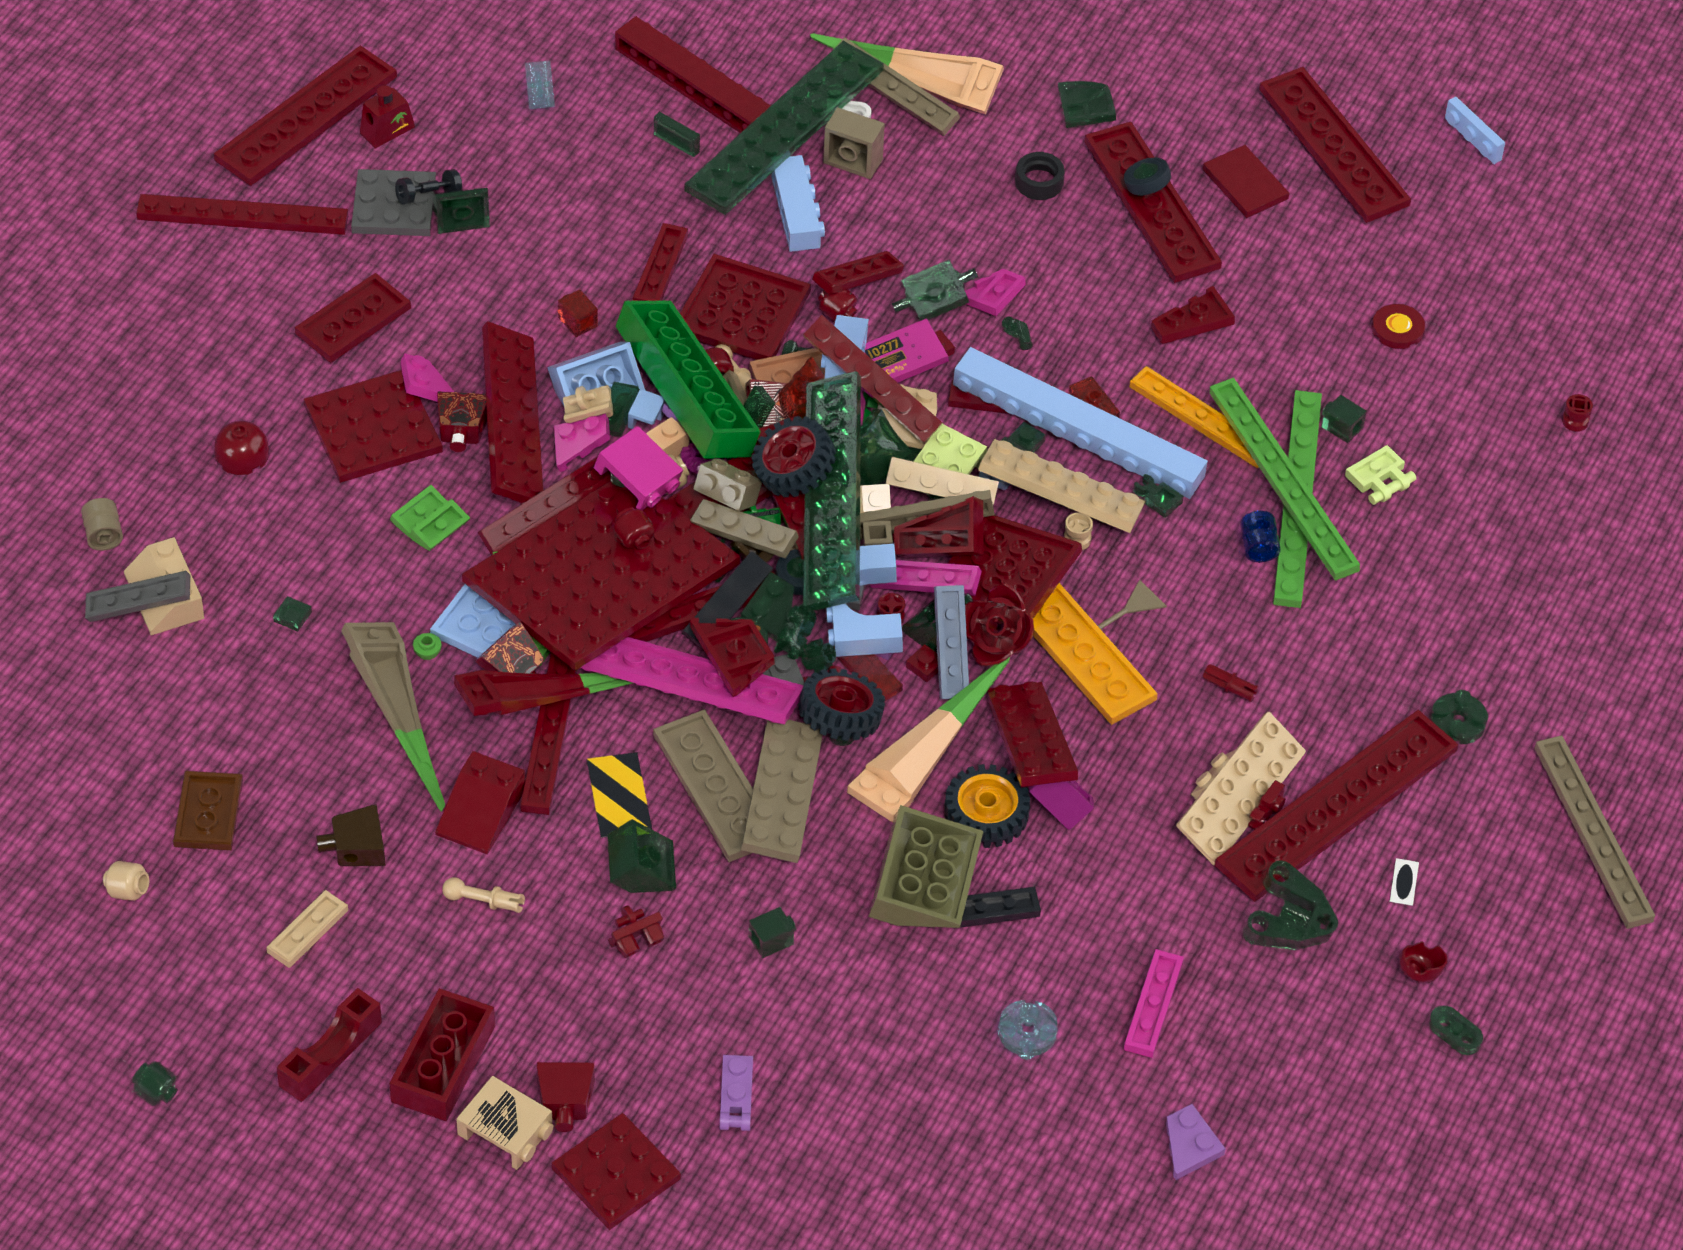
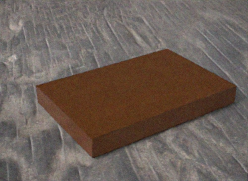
[173,771,243,851]

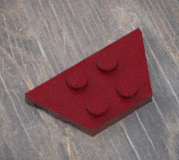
[690,618,774,697]

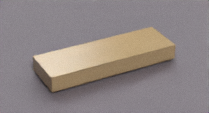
[267,890,348,968]

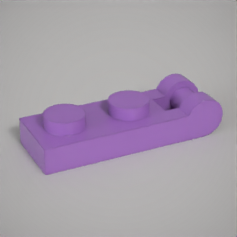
[720,1055,753,1131]

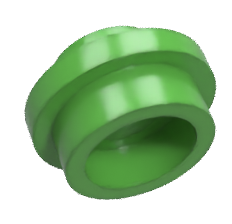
[413,633,442,660]

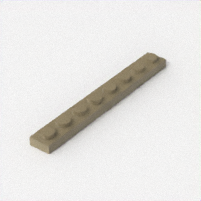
[1534,735,1655,929]

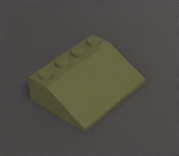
[869,805,983,928]

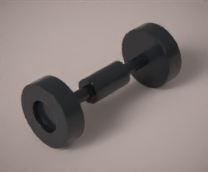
[395,169,462,204]

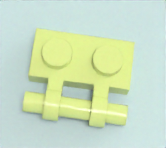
[1345,445,1416,505]

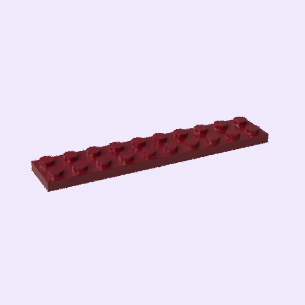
[1214,710,1459,902]

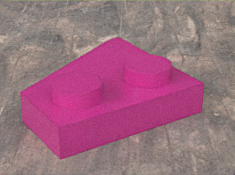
[954,269,1026,316]
[400,353,454,402]
[554,413,610,472]

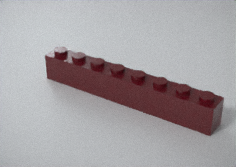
[615,16,786,150]

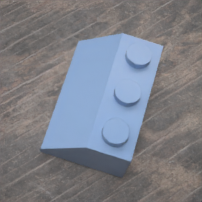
[547,342,645,408]

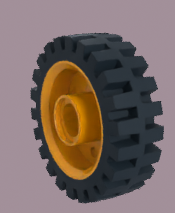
[944,764,1030,848]

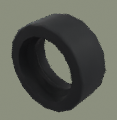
[1015,152,1065,200]

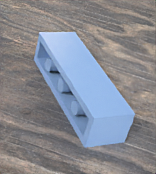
[771,155,825,252]

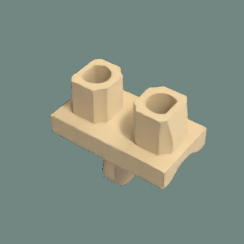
[563,385,613,423]

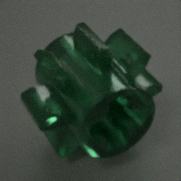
[801,638,836,674]

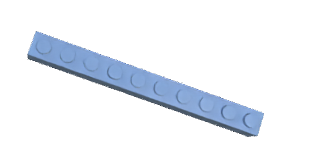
[953,347,1208,499]

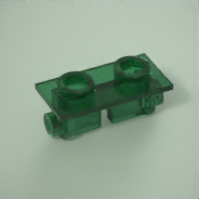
[774,601,817,660]

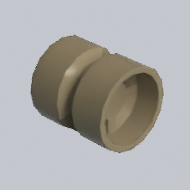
[81,498,123,551]

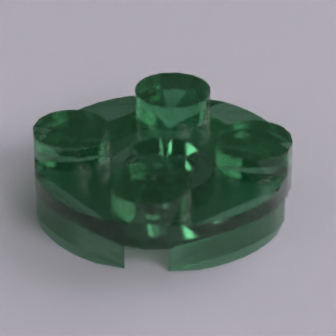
[1431,690,1488,744]

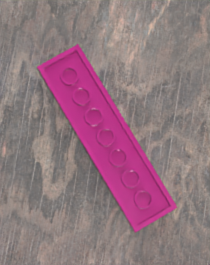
[580,637,804,725]

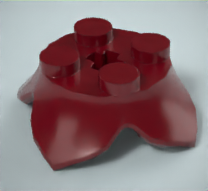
[965,582,1034,666]

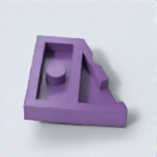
[1166,1104,1226,1180]

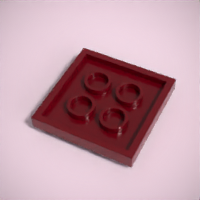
[552,1113,681,1230]

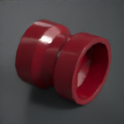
[1562,394,1593,432]

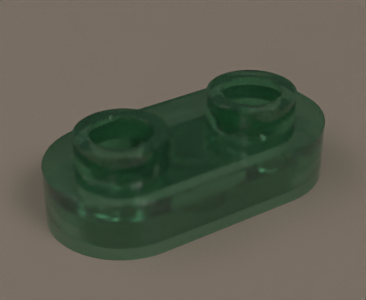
[1429,1006,1483,1055]

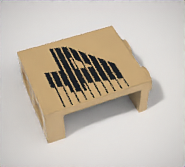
[457,1076,554,1170]

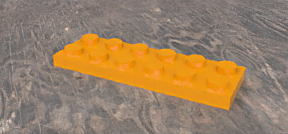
[1033,583,1158,725]

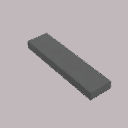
[85,571,191,622]

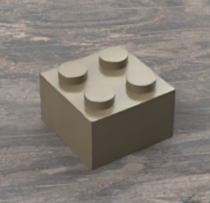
[824,107,885,179]

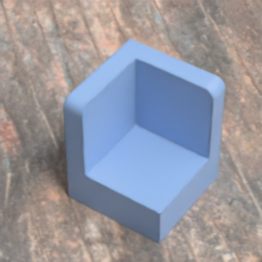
[628,389,665,429]

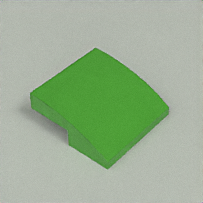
[390,485,470,551]

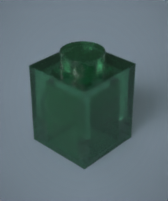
[1322,395,1367,443]
[749,907,796,959]

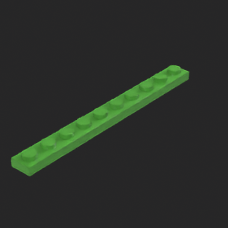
[1210,378,1360,581]
[1273,390,1322,608]

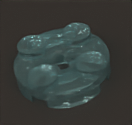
[998,1000,1058,1060]

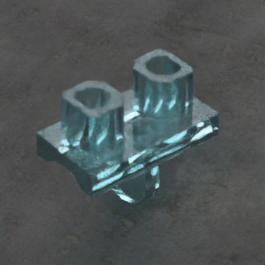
[524,60,555,109]

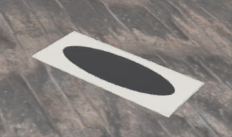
[1390,858,1419,906]

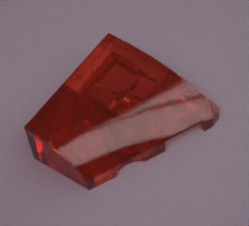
[779,357,828,419]

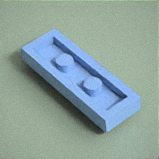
[1445,97,1505,164]

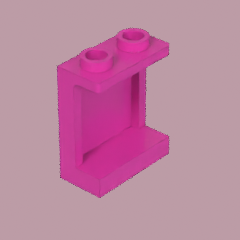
[594,426,683,510]

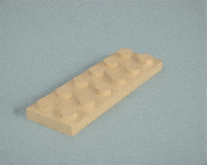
[978,439,1145,533]

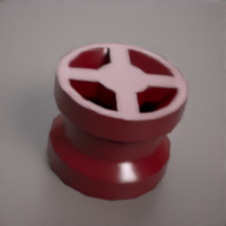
[877,593,906,624]

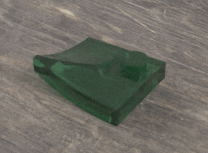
[1058,81,1116,128]
[848,409,912,485]

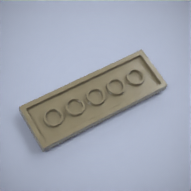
[653,709,753,862]
[741,720,823,863]

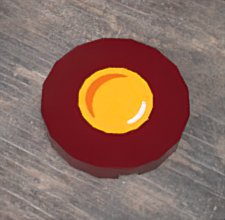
[1372,304,1425,349]

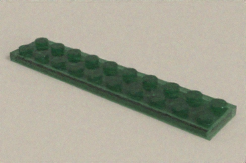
[684,40,884,215]
[803,371,861,612]

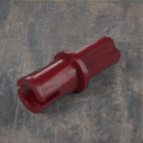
[1203,664,1259,702]

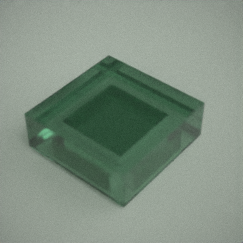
[273,596,312,632]

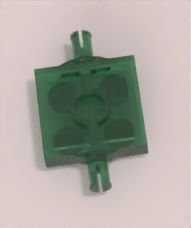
[892,259,978,321]

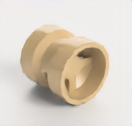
[1064,512,1093,550]

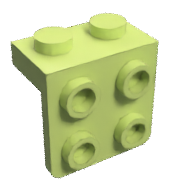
[914,424,987,474]

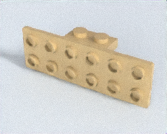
[1176,712,1306,865]

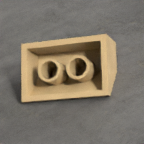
[124,537,204,635]

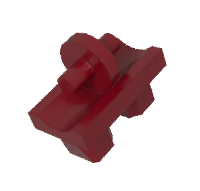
[608,905,664,958]

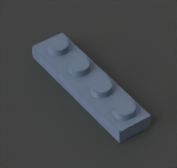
[934,585,969,700]

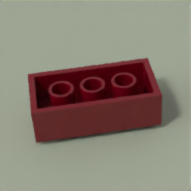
[389,988,495,1122]

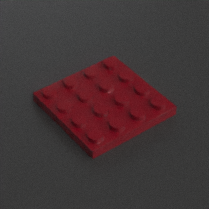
[680,254,811,360]
[304,370,443,483]
[932,515,1082,619]

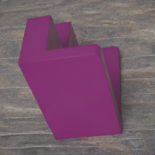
[1029,780,1094,830]

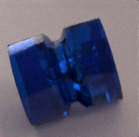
[1240,510,1281,563]

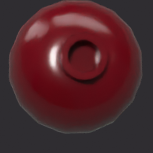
[214,421,269,475]

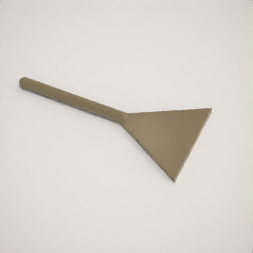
[1097,580,1167,629]

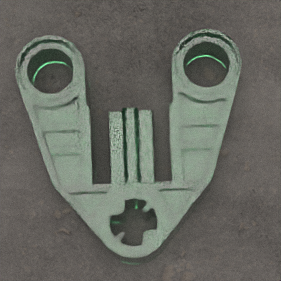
[1242,860,1338,950]

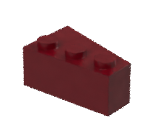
[894,496,983,558]

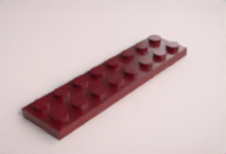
[214,45,397,186]
[1259,67,1411,223]
[1084,121,1222,283]
[482,321,543,503]

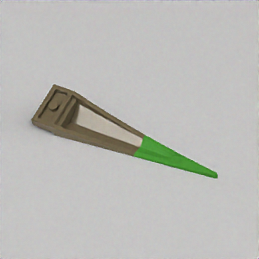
[341,622,445,812]

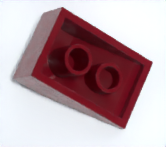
[435,751,525,855]

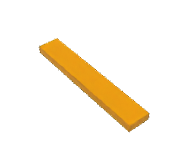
[1129,366,1259,468]

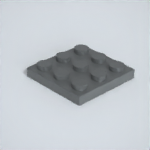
[351,169,436,236]

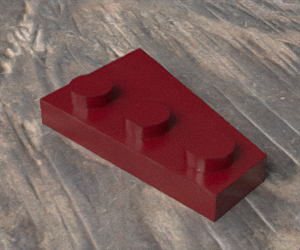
[1151,286,1235,344]

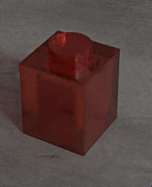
[558,289,598,337]

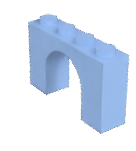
[823,544,903,657]

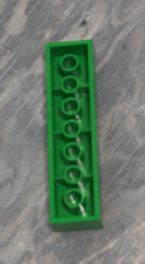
[615,301,761,459]

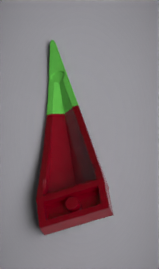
[454,670,633,716]

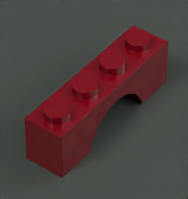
[277,988,382,1103]

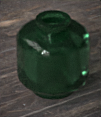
[131,1061,178,1106]

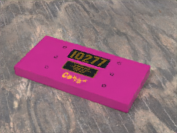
[860,318,949,389]

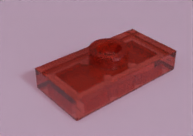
[1069,376,1120,418]

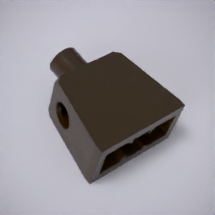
[316,804,386,866]

